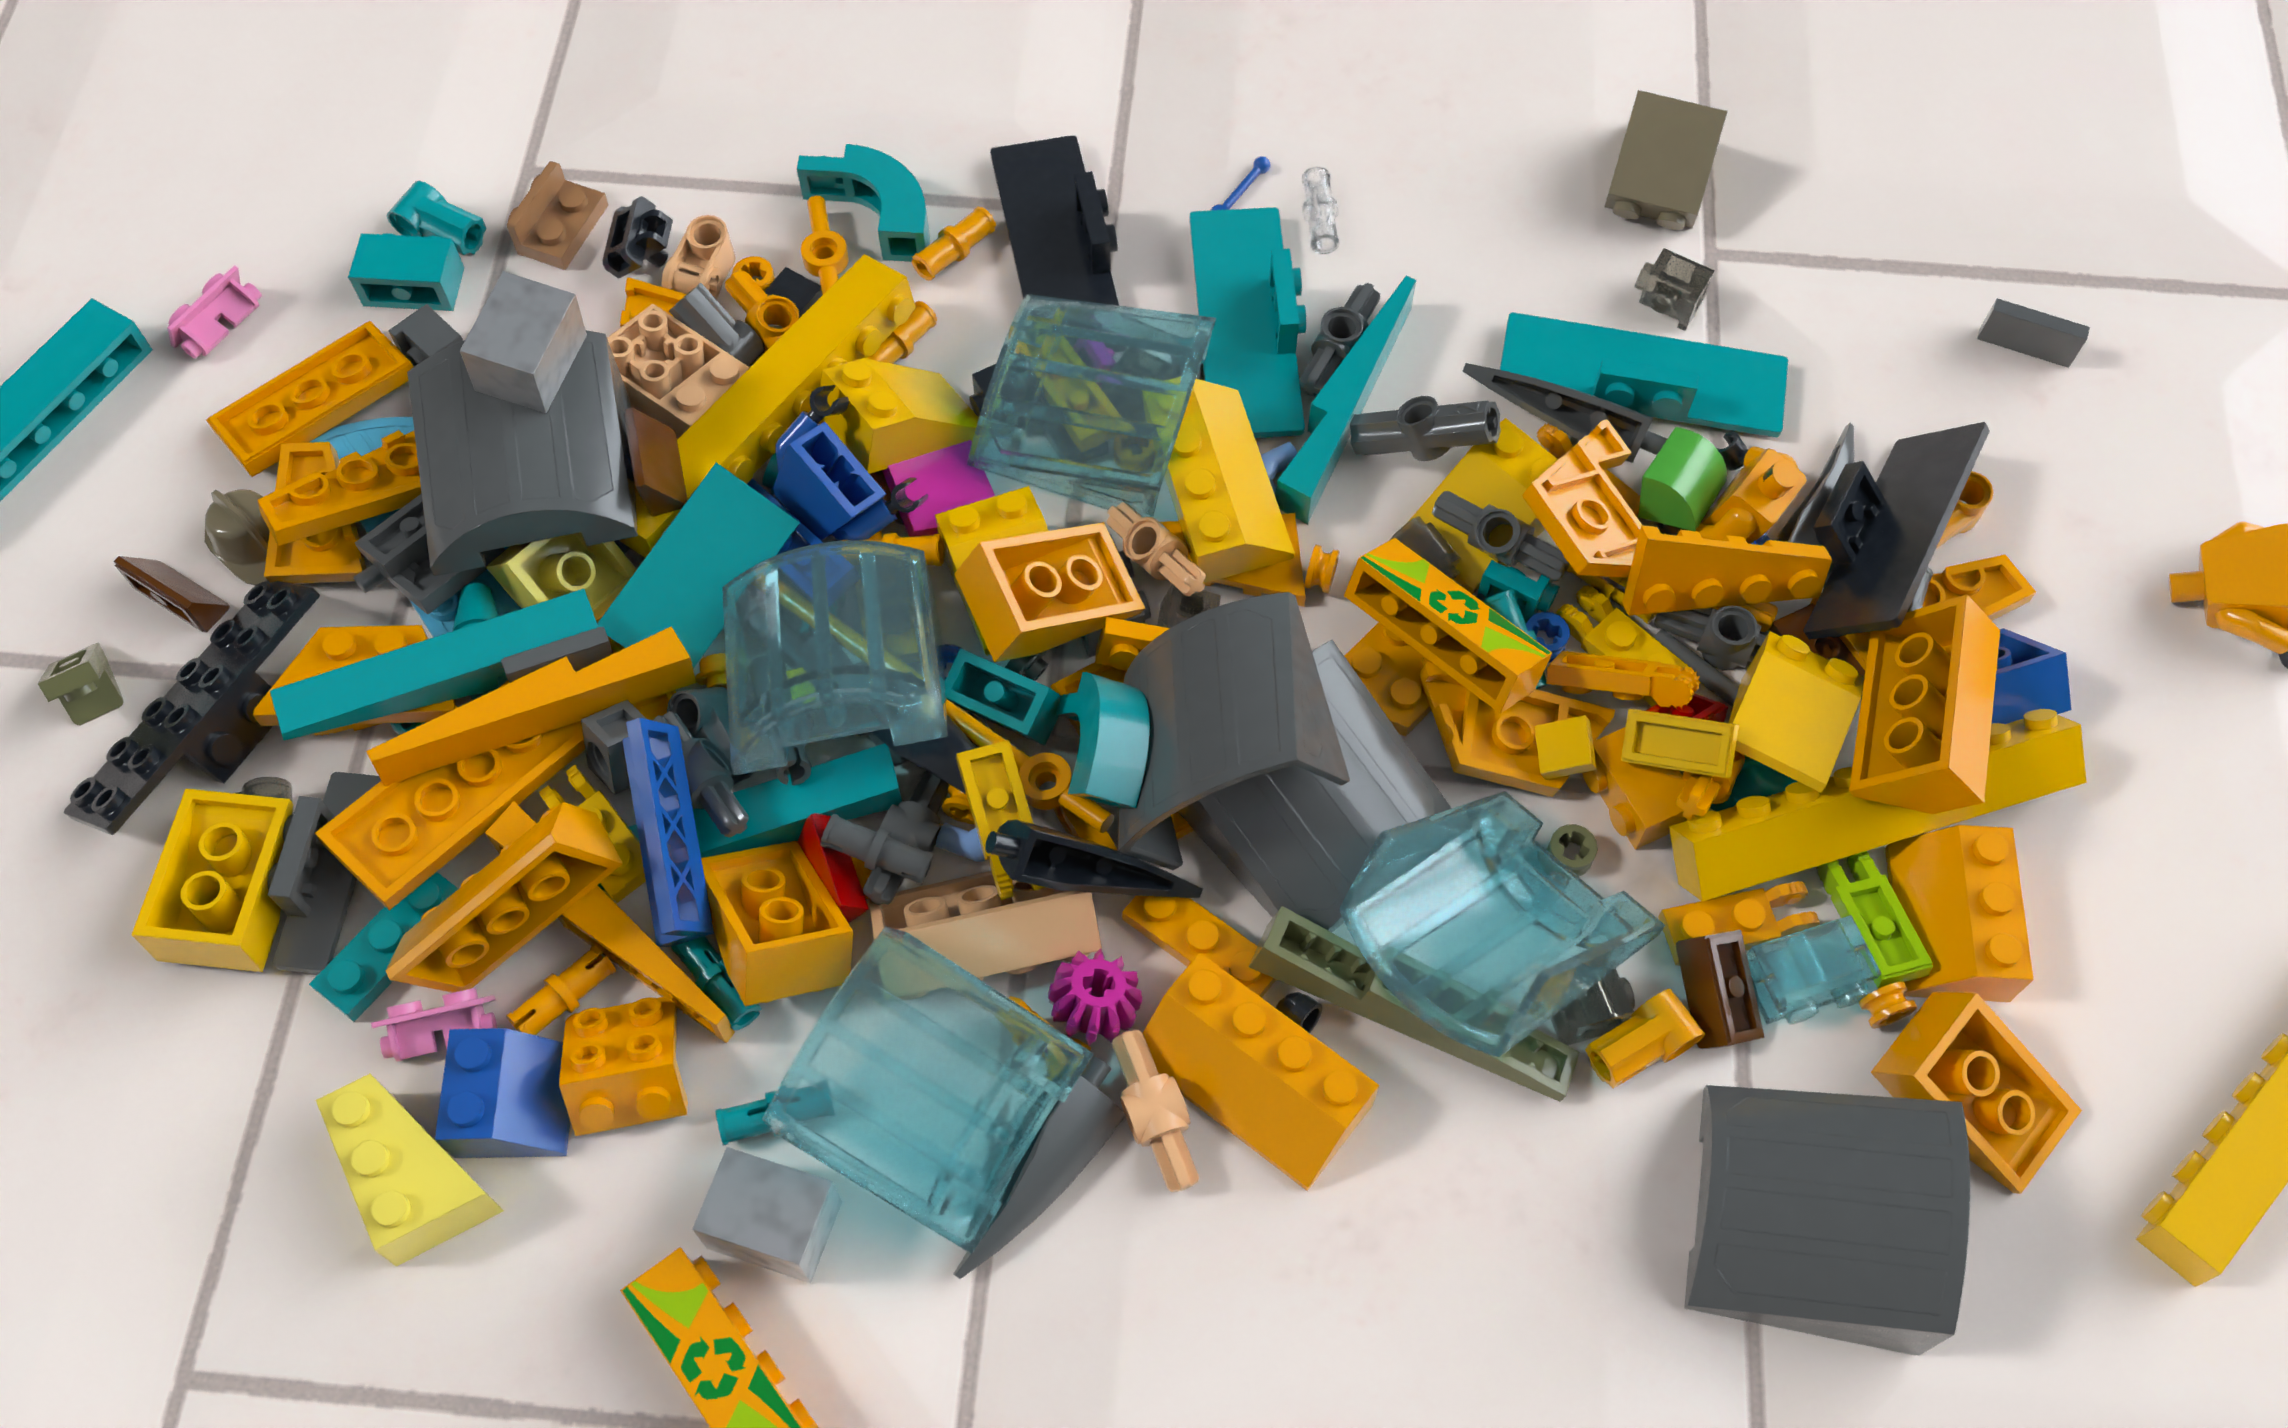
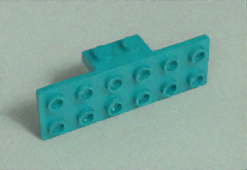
[1189,207,1306,438]
[1500,312,1788,438]

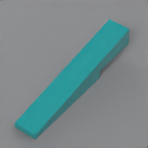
[1276,275,1416,525]
[270,589,598,741]
[598,743,902,891]

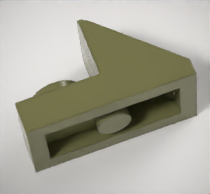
[38,642,124,725]

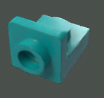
[1477,560,1560,623]

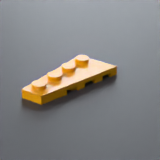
[257,430,422,546]
[1622,525,1832,616]

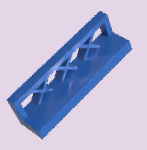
[622,717,714,947]

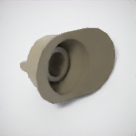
[205,489,270,585]

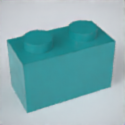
[348,233,465,311]
[939,648,1061,746]

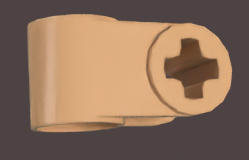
[661,215,736,300]

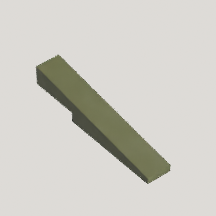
[1249,906,1580,1102]

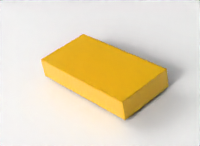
[1621,709,1739,778]

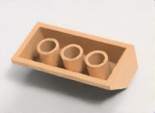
[869,871,1102,999]

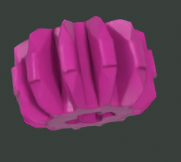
[1048,948,1143,1046]

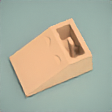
[607,304,750,439]

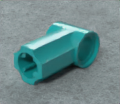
[387,181,487,255]

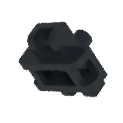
[602,196,673,279]

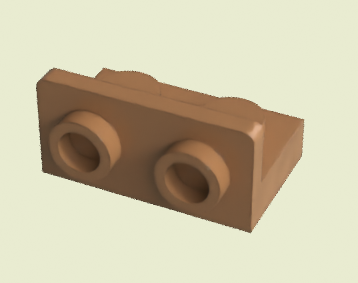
[507,161,609,270]

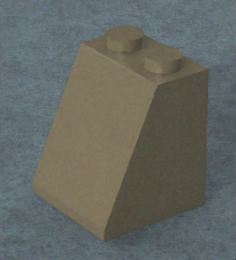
[1605,90,1728,230]

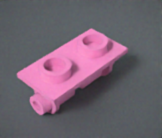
[167,265,262,359]
[371,988,497,1062]

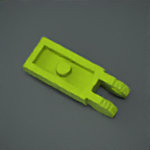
[1816,851,1933,989]

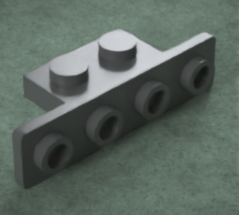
[267,772,381,974]

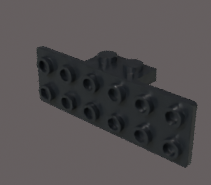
[990,135,1128,352]
[1803,422,1990,639]
[64,580,320,835]

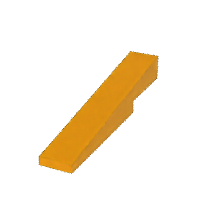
[366,626,696,786]
[485,801,735,1043]

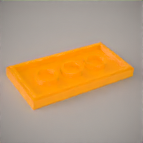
[206,321,414,477]

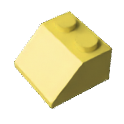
[486,532,637,620]

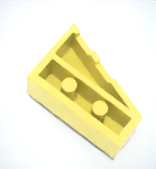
[316,1074,504,1267]

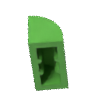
[1638,427,1727,531]

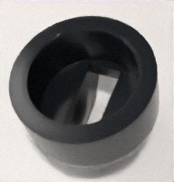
[1275,992,1322,1033]

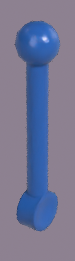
[1211,156,1270,210]

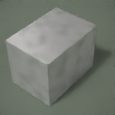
[460,271,587,413]
[692,1147,842,1284]

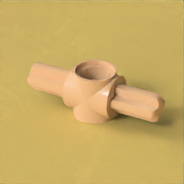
[1107,502,1206,596]
[1112,1030,1199,1192]

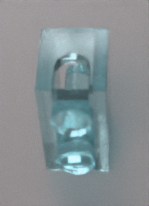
[1747,915,1881,1025]

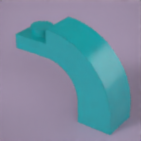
[797,144,930,262]
[1056,672,1150,808]

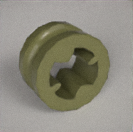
[1546,824,1598,878]

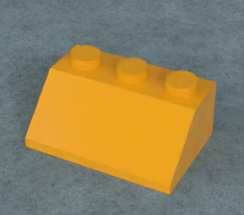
[1885,825,2034,1002]

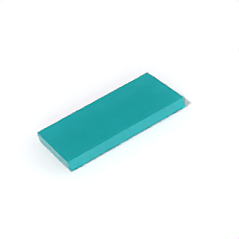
[597,462,800,669]

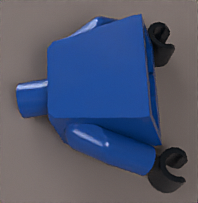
[773,385,928,541]

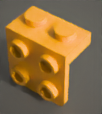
[559,997,688,1136]

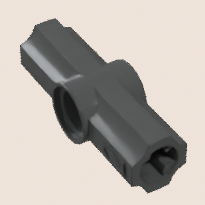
[1349,396,1501,461]

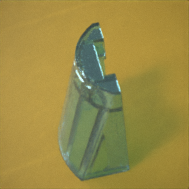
[967,294,1216,517]
[722,540,948,775]
[1339,791,1665,1057]
[761,926,1094,1254]

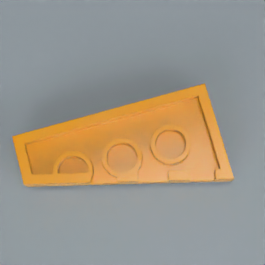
[1810,554,2036,670]

